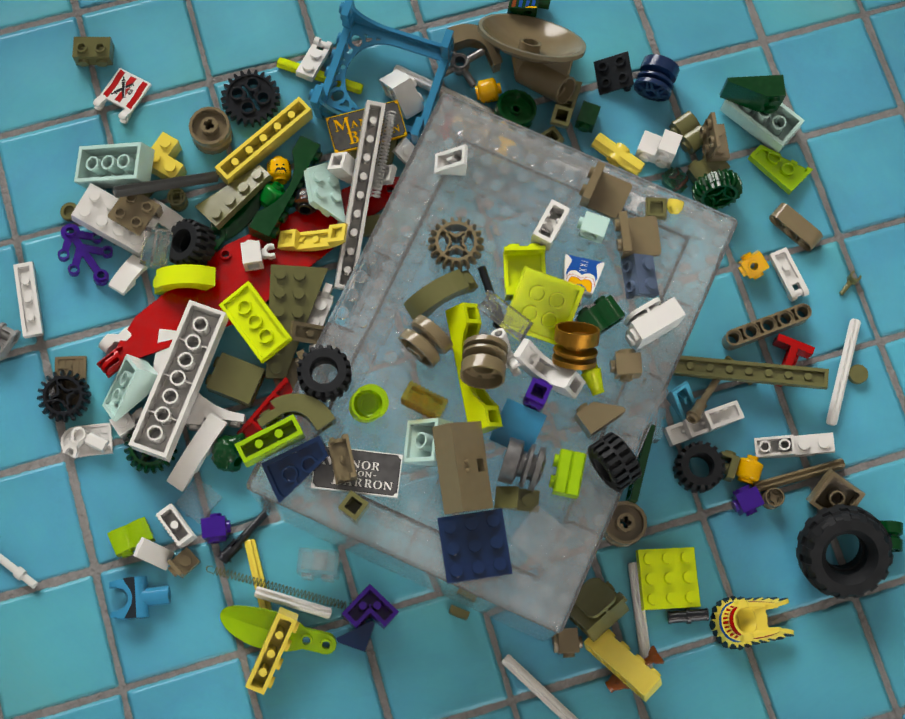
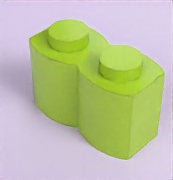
[107,517,156,558]

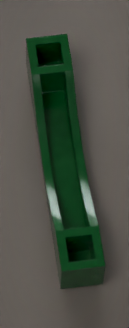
[249,135,322,243]

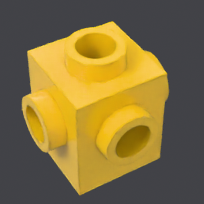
[738,250,770,280]

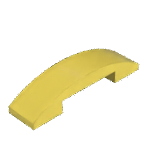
[277,223,348,251]

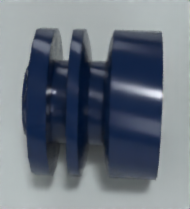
[634,54,680,102]

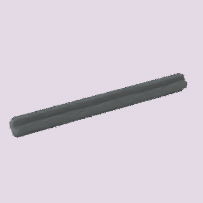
[113,171,219,198]

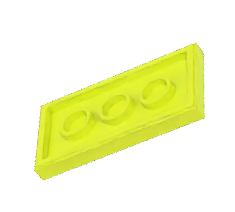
[219,281,293,364]

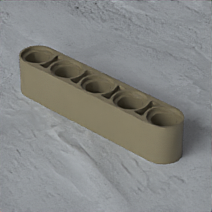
[722,303,812,350]

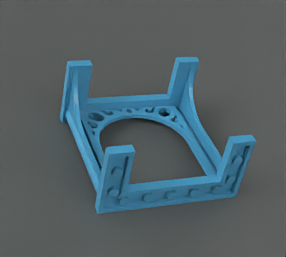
[308,0,454,151]

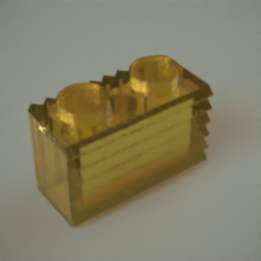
[401,381,448,419]

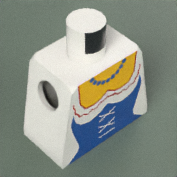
[562,254,605,307]

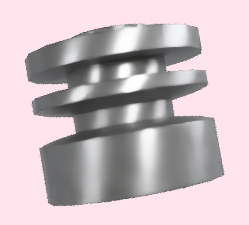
[497,437,546,492]

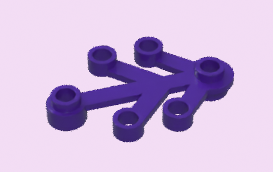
[58,224,113,286]

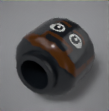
[294,187,317,215]

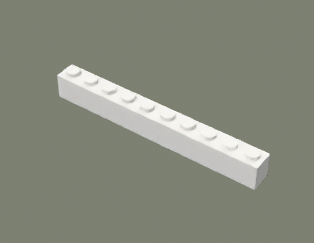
[333,100,386,292]

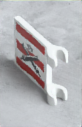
[93,68,152,124]

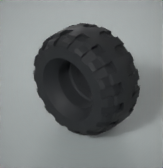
[796,504,894,599]

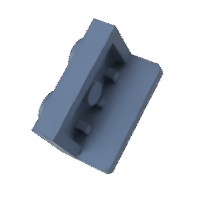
[621,253,659,299]

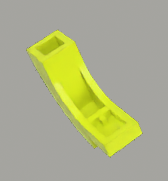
[153,264,216,295]

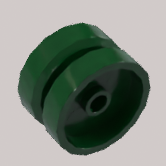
[492,89,537,138]

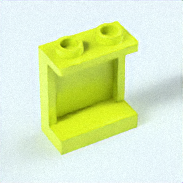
[503,243,546,301]

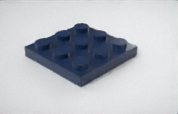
[437,508,513,584]

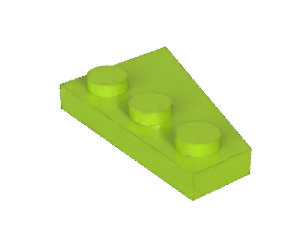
[747,145,813,195]

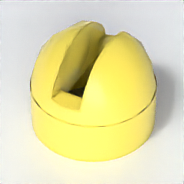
[667,198,684,214]

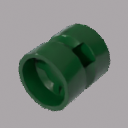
[880,521,903,552]

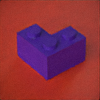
[341,584,399,629]

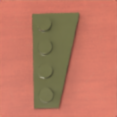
[195,165,273,230]

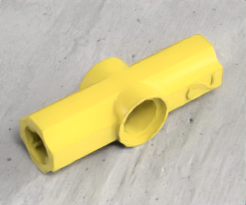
[591,132,645,178]

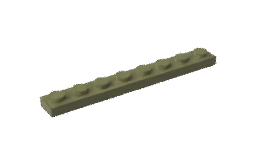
[670,355,829,390]

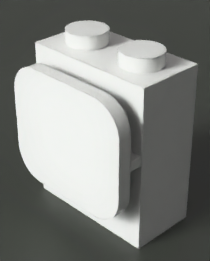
[624,297,686,351]

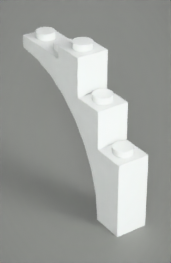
[153,329,247,431]

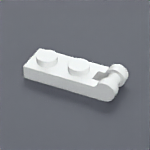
[296,36,333,82]
[768,247,809,302]

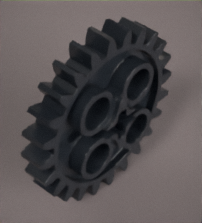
[221,69,281,127]

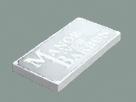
[311,446,403,499]

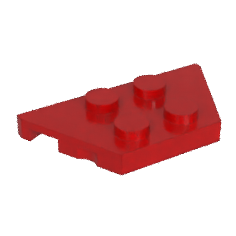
[236,377,303,438]

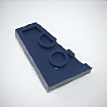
[261,436,330,503]

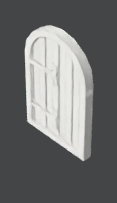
[61,422,113,458]

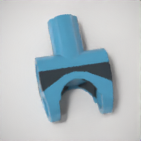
[109,576,171,620]

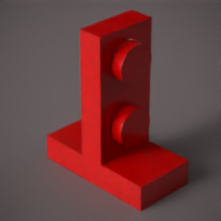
[772,333,815,387]

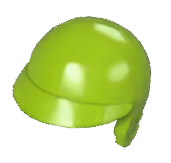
[349,384,389,423]

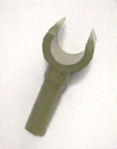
[839,271,861,296]

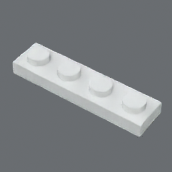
[13,261,44,339]

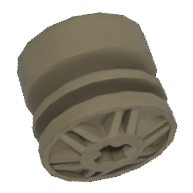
[460,334,508,389]

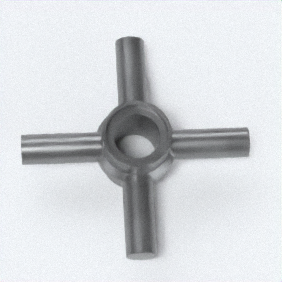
[435,48,485,88]

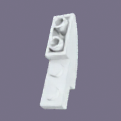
[754,432,835,458]

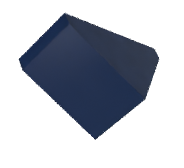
[336,620,375,652]

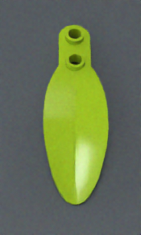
[220,605,337,654]

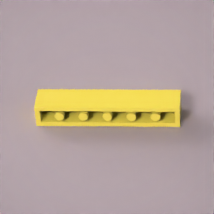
[215,97,313,185]

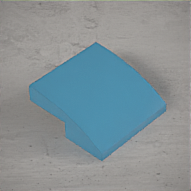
[489,398,547,452]

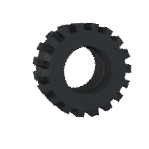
[165,219,216,266]
[297,344,352,403]
[587,432,642,492]
[673,441,726,493]

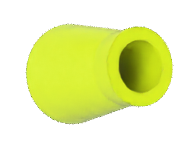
[581,364,605,396]

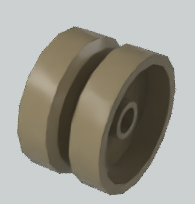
[189,107,233,155]
[398,314,453,368]
[600,501,647,547]

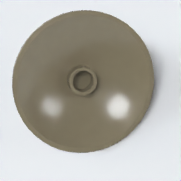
[478,13,586,105]

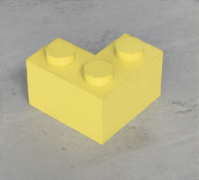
[151,132,187,179]

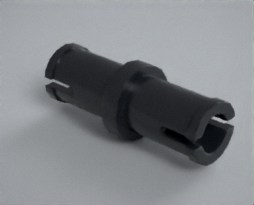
[667,608,709,624]

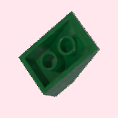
[720,75,786,114]

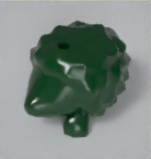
[211,433,246,472]

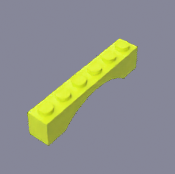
[445,302,503,433]

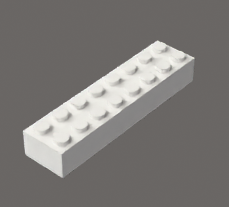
[128,300,229,462]

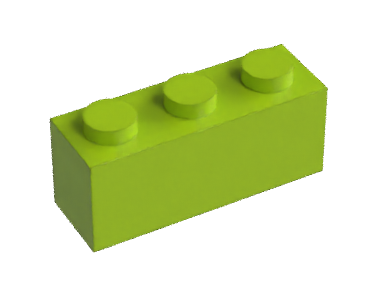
[234,414,305,468]

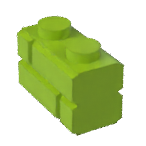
[548,449,586,499]

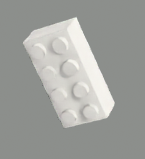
[71,183,159,258]

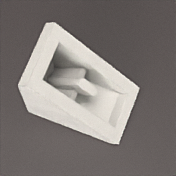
[434,144,468,176]

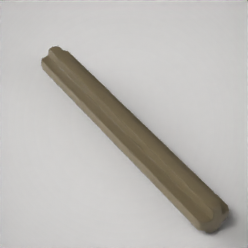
[752,458,845,492]

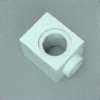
[576,211,610,244]

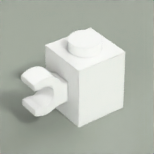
[240,240,276,271]
[109,407,143,440]

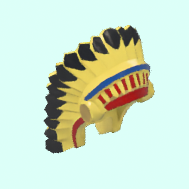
[709,596,794,650]

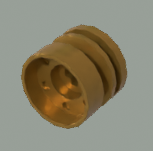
[552,321,600,370]

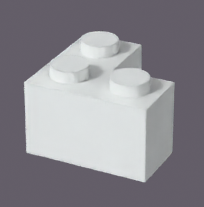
[379,69,424,120]
[635,129,683,169]

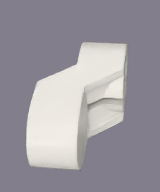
[99,326,132,354]

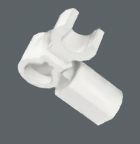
[491,328,522,377]
[62,426,109,459]

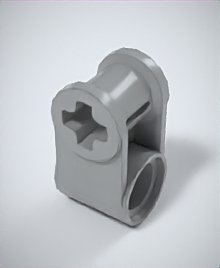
[0,322,21,361]

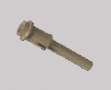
[686,379,720,424]

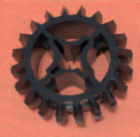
[37,370,92,423]

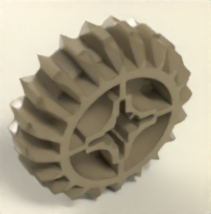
[428,216,484,272]

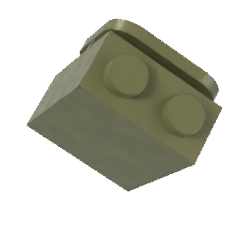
[564,578,629,642]

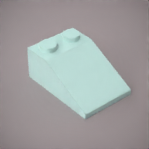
[102,354,158,422]

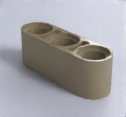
[769,203,823,251]

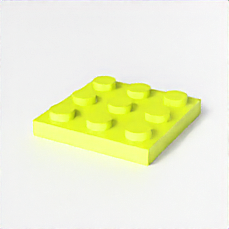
[502,266,585,345]
[636,547,701,611]

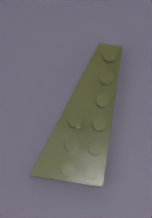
[265,264,328,380]

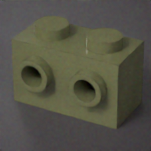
[72,37,114,67]

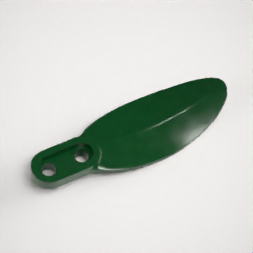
[210,166,266,257]

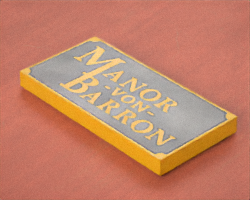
[325,100,407,153]

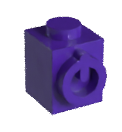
[523,377,553,412]
[731,485,765,516]
[201,513,232,544]

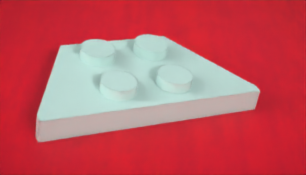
[304,162,345,224]

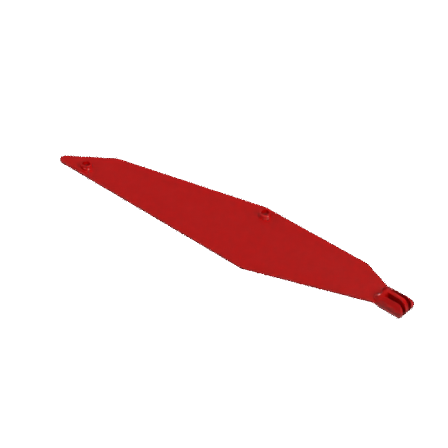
[97,176,415,378]

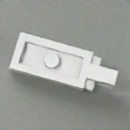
[307,283,334,326]

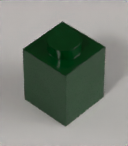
[575,101,601,133]

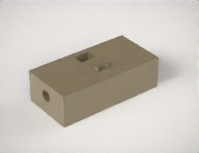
[432,421,494,515]

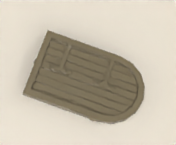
[54,356,87,405]

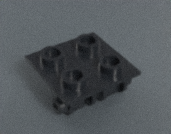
[594,51,634,95]

